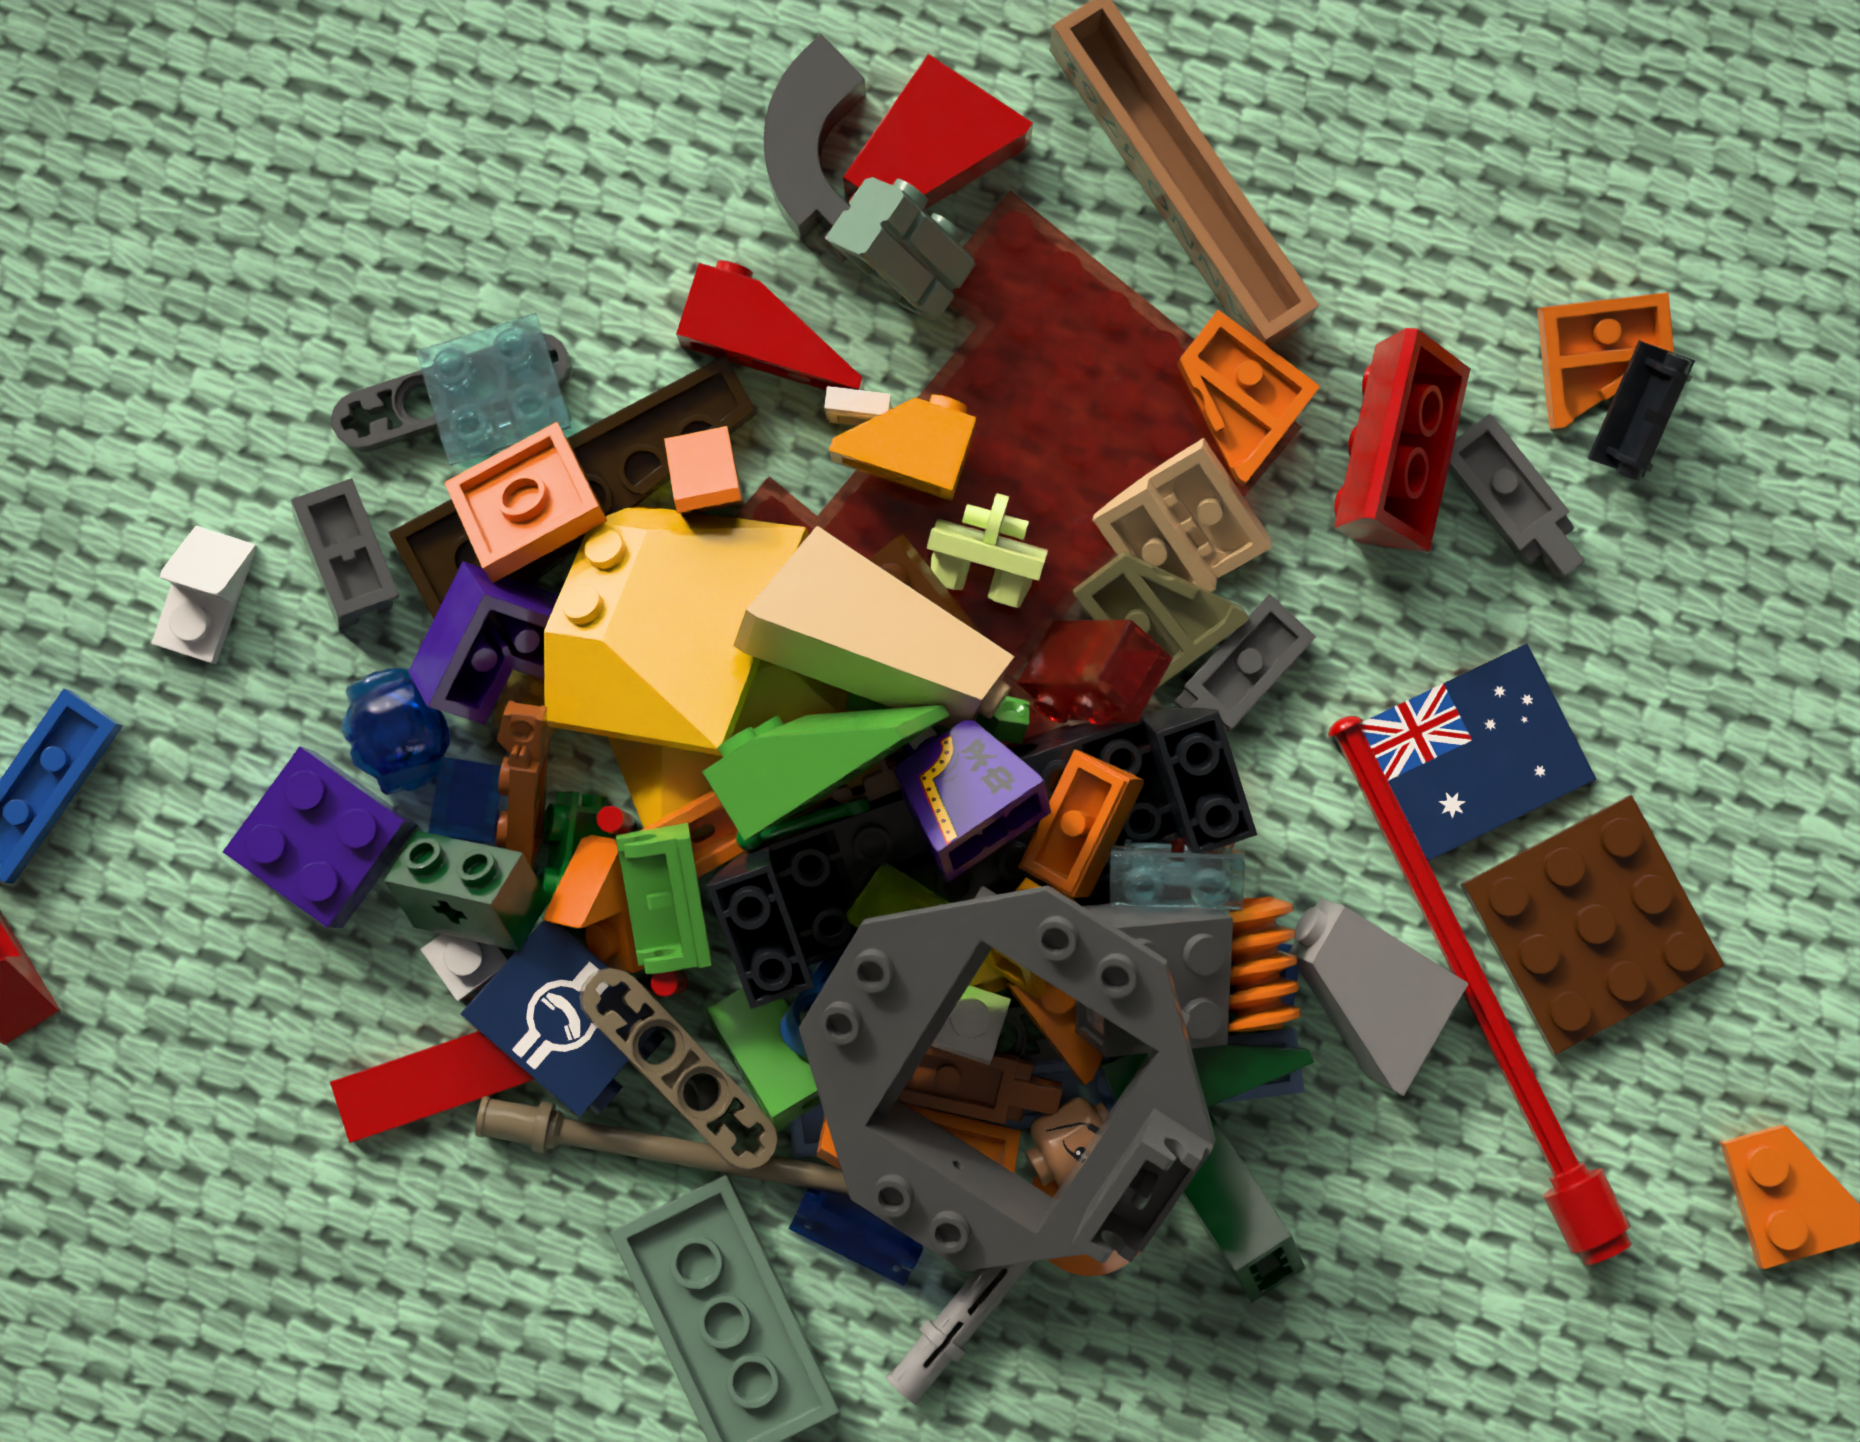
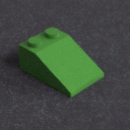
[702,704,950,841]

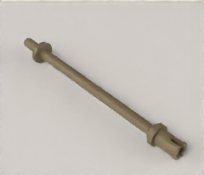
[475,1096,849,1195]

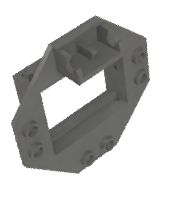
[799,886,1216,1271]

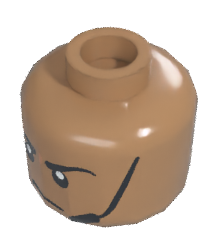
[1025,1097,1109,1188]

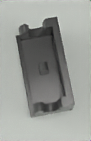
[291,478,399,630]

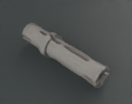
[885,1261,1034,1405]

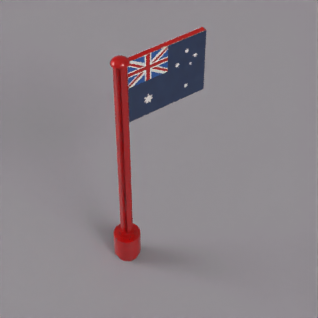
[1328,643,1632,1265]

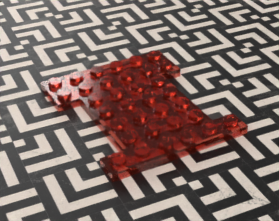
[734,190,1302,746]

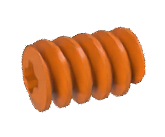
[1210,897,1301,1032]

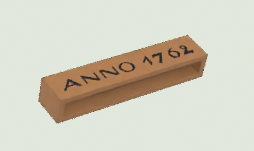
[1049,0,1319,348]

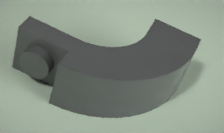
[763,34,866,262]

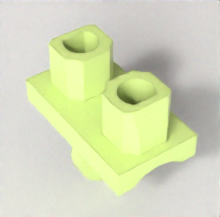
[926,493,1048,608]

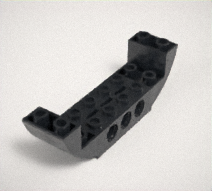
[707,707,1257,1009]

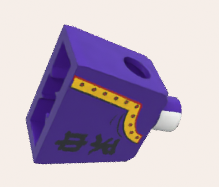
[893,720,1052,882]

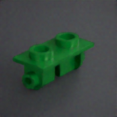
[536,791,609,918]

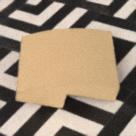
[1093,438,1272,592]

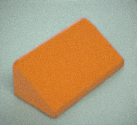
[1018,749,1144,898]

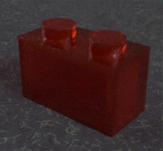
[1017,620,1173,725]

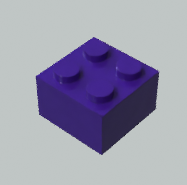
[223,746,418,928]

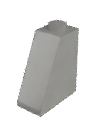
[1289,898,1468,1096]

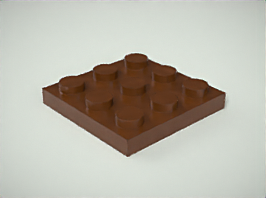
[1460,795,1724,1055]

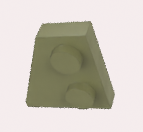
[1073,551,1250,693]

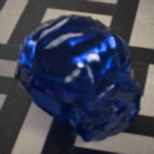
[340,668,450,795]

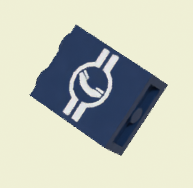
[460,920,666,1119]

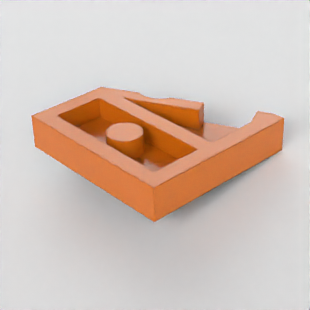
[1537,292,1674,429]

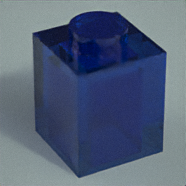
[428,756,508,845]

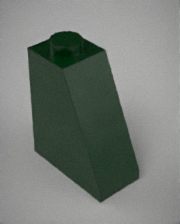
[1183,1110,1306,1303]

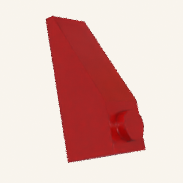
[676,260,864,391]

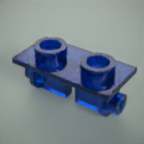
[788,1188,924,1286]

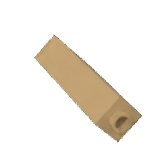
[733,526,1014,729]

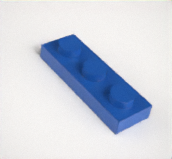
[0,688,123,884]

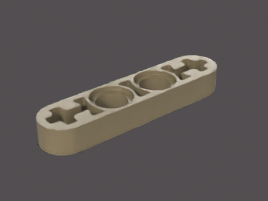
[579,968,777,1169]

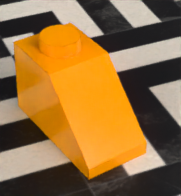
[829,395,977,501]

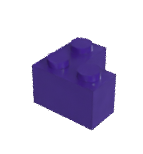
[408,561,559,724]

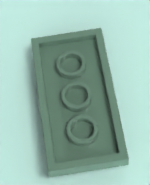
[609,1174,840,1442]

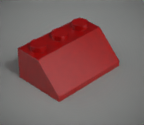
[1334,328,1471,552]

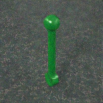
[736,796,871,851]

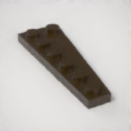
[388,355,757,619]

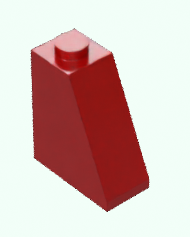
[843,54,1033,210]

